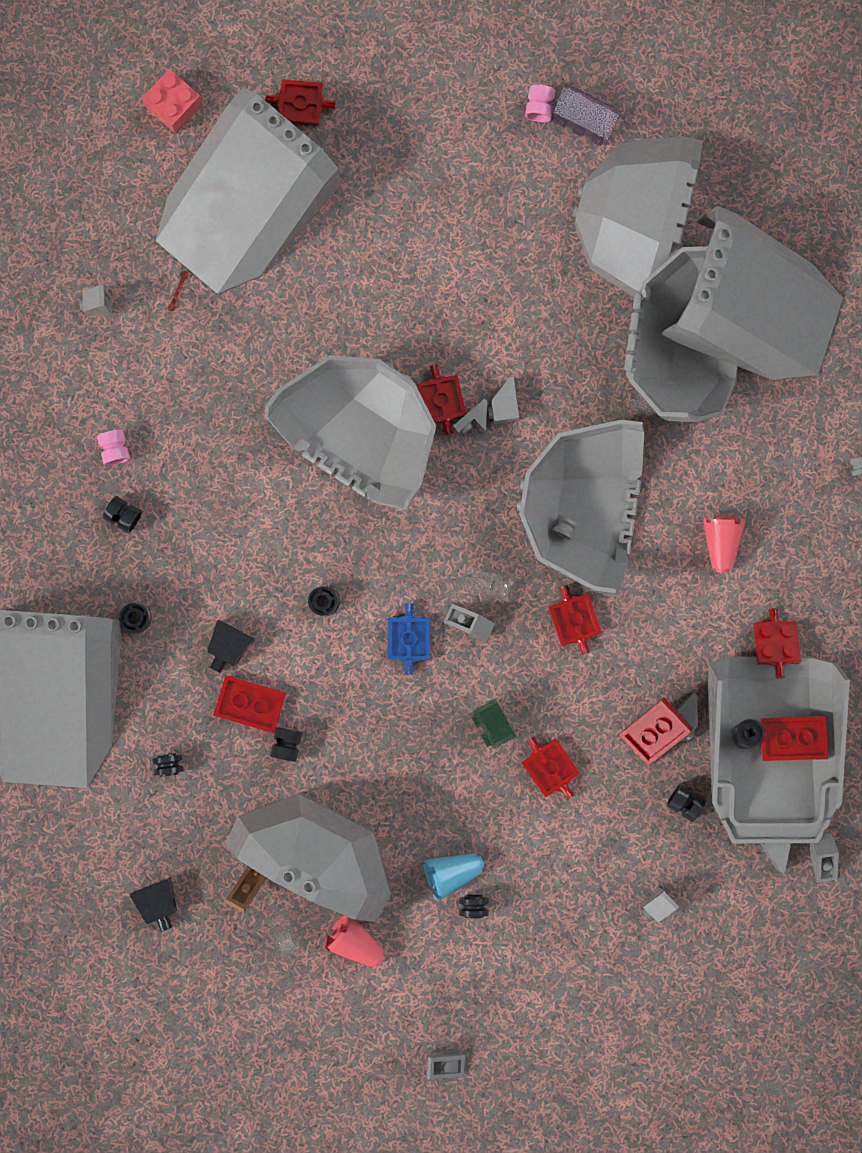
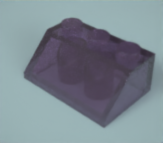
[552,83,622,146]

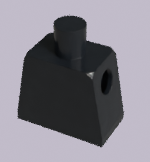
[207,620,255,673]
[129,877,177,932]

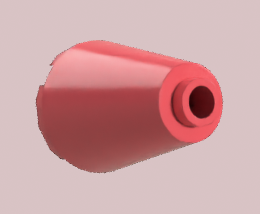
[703,516,746,573]
[324,915,385,968]

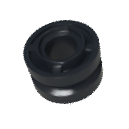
[308,586,340,616]
[119,603,152,633]
[152,753,184,777]
[459,895,489,919]

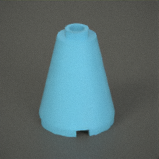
[423,853,484,901]

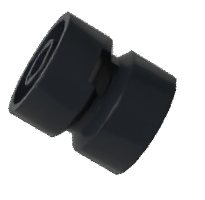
[103,496,142,534]
[732,719,764,749]
[270,727,302,762]
[666,783,707,822]

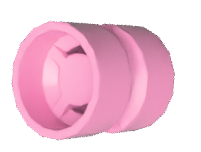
[525,85,556,122]
[97,430,130,466]

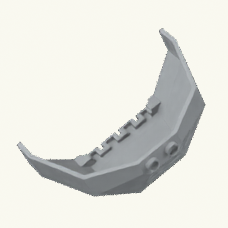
[572,136,702,297]
[624,246,739,422]
[265,355,436,510]
[517,420,645,596]
[225,793,391,922]

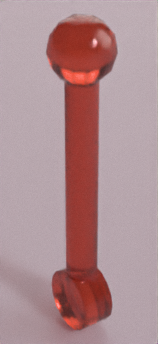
[167,271,188,311]

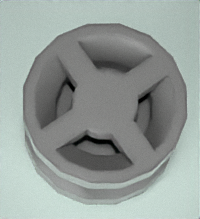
[850,457,862,477]
[552,515,578,540]

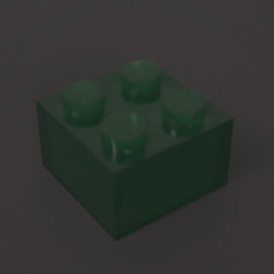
[471,699,516,749]

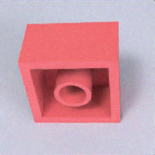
[142,69,203,133]

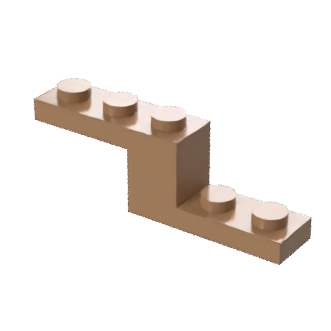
[225,866,267,913]

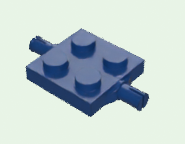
[388,603,430,675]

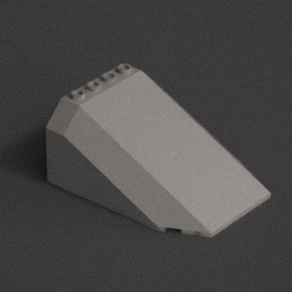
[156,88,341,294]
[660,206,843,380]
[0,610,122,788]
[708,656,850,843]

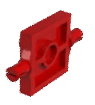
[265,79,336,126]
[417,364,466,435]
[548,585,601,655]
[753,608,801,679]
[521,736,580,800]

